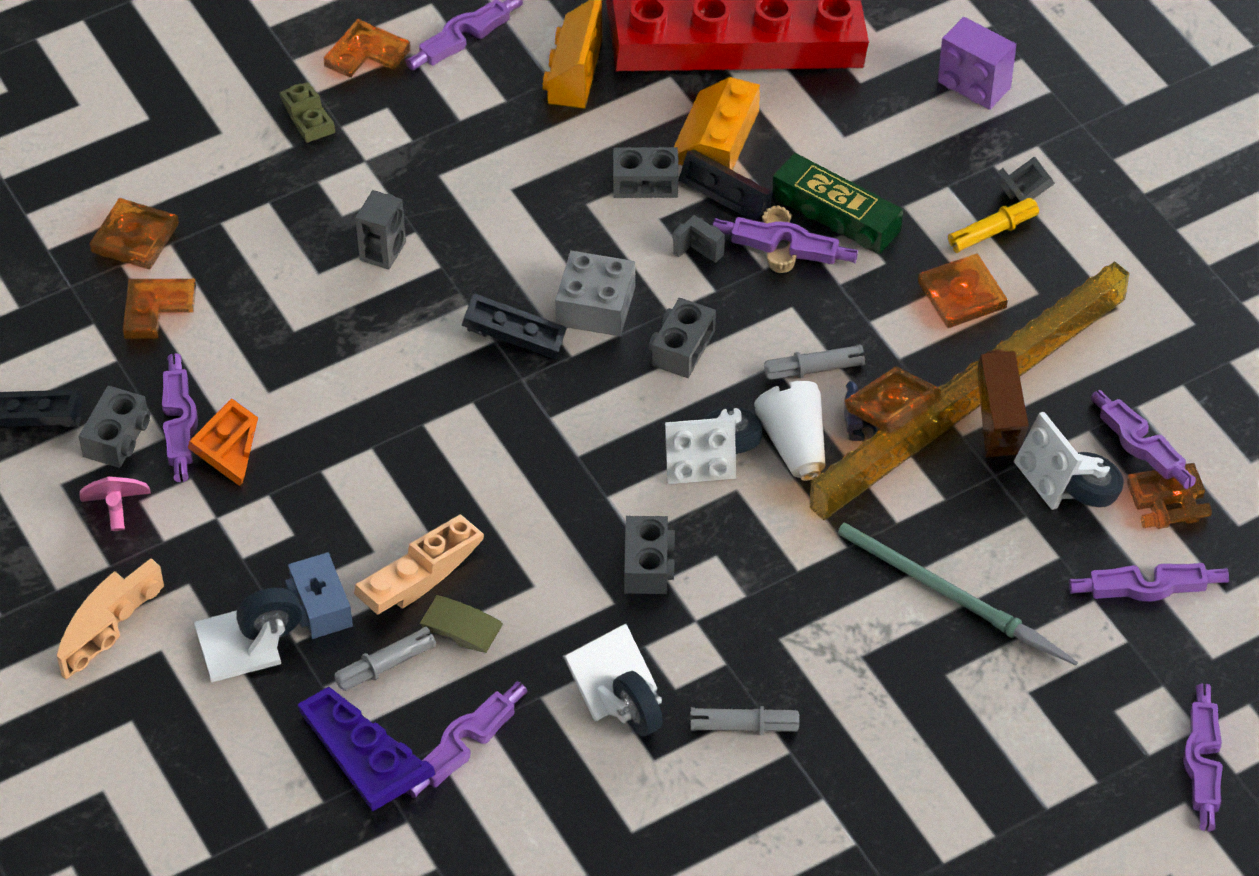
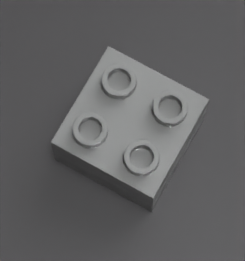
[555,250,635,337]

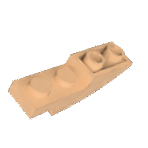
[354,514,484,615]
[57,558,164,679]

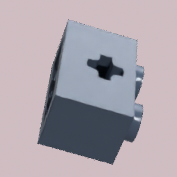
[285,552,353,639]

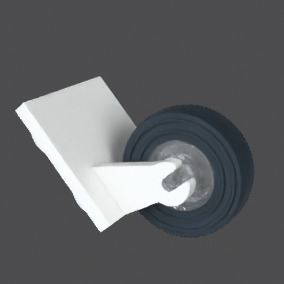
[665,407,762,484]
[1014,412,1124,510]
[194,588,302,683]
[563,624,663,736]

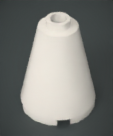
[754,381,825,481]

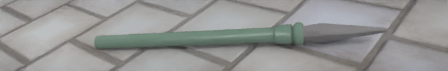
[838,522,1078,665]

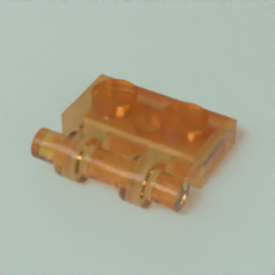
[1127,463,1212,529]

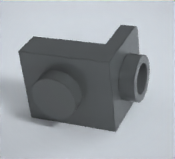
[998,156,1055,202]
[672,215,725,263]

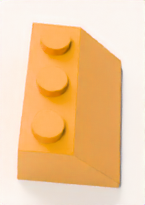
[543,0,603,108]
[674,77,760,170]

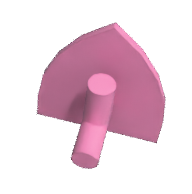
[79,477,151,531]

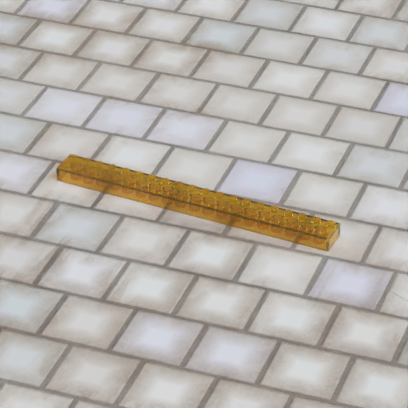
[809,261,1130,520]

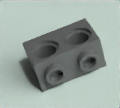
[613,147,678,198]
[355,190,406,270]
[648,297,716,379]
[78,386,150,468]
[624,516,675,594]

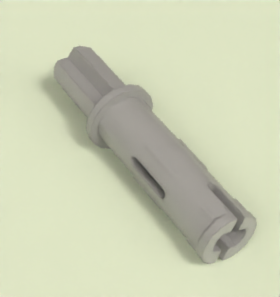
[764,344,865,380]
[334,626,436,691]
[691,706,799,735]

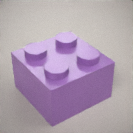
[938,16,1016,110]

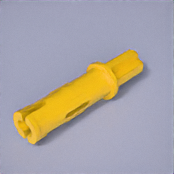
[948,198,1039,253]

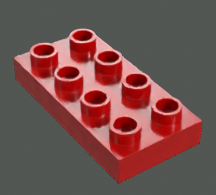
[606,0,869,71]

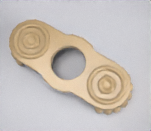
[762,205,797,273]

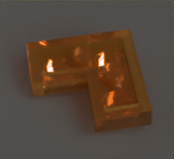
[323,19,411,78]
[123,279,196,338]

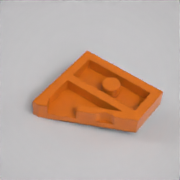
[188,398,258,486]

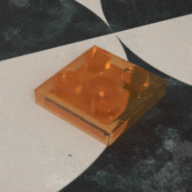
[90,198,179,270]
[918,253,1008,329]
[844,366,942,434]

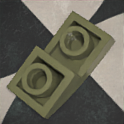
[279,82,336,143]
[420,595,503,653]

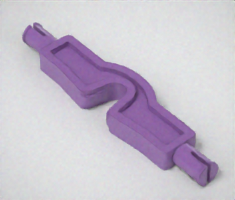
[406,0,523,71]
[713,217,858,264]
[162,353,198,482]
[1091,390,1196,489]
[1069,563,1229,601]
[407,681,527,798]
[1183,683,1223,831]

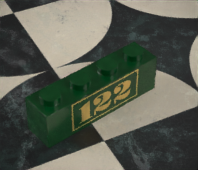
[772,153,903,254]

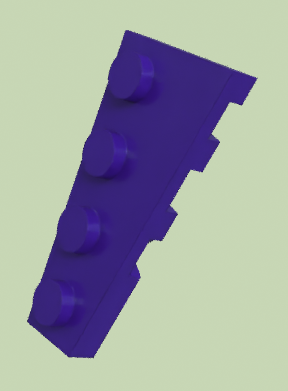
[298,687,436,811]

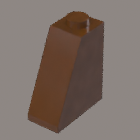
[977,349,1029,457]

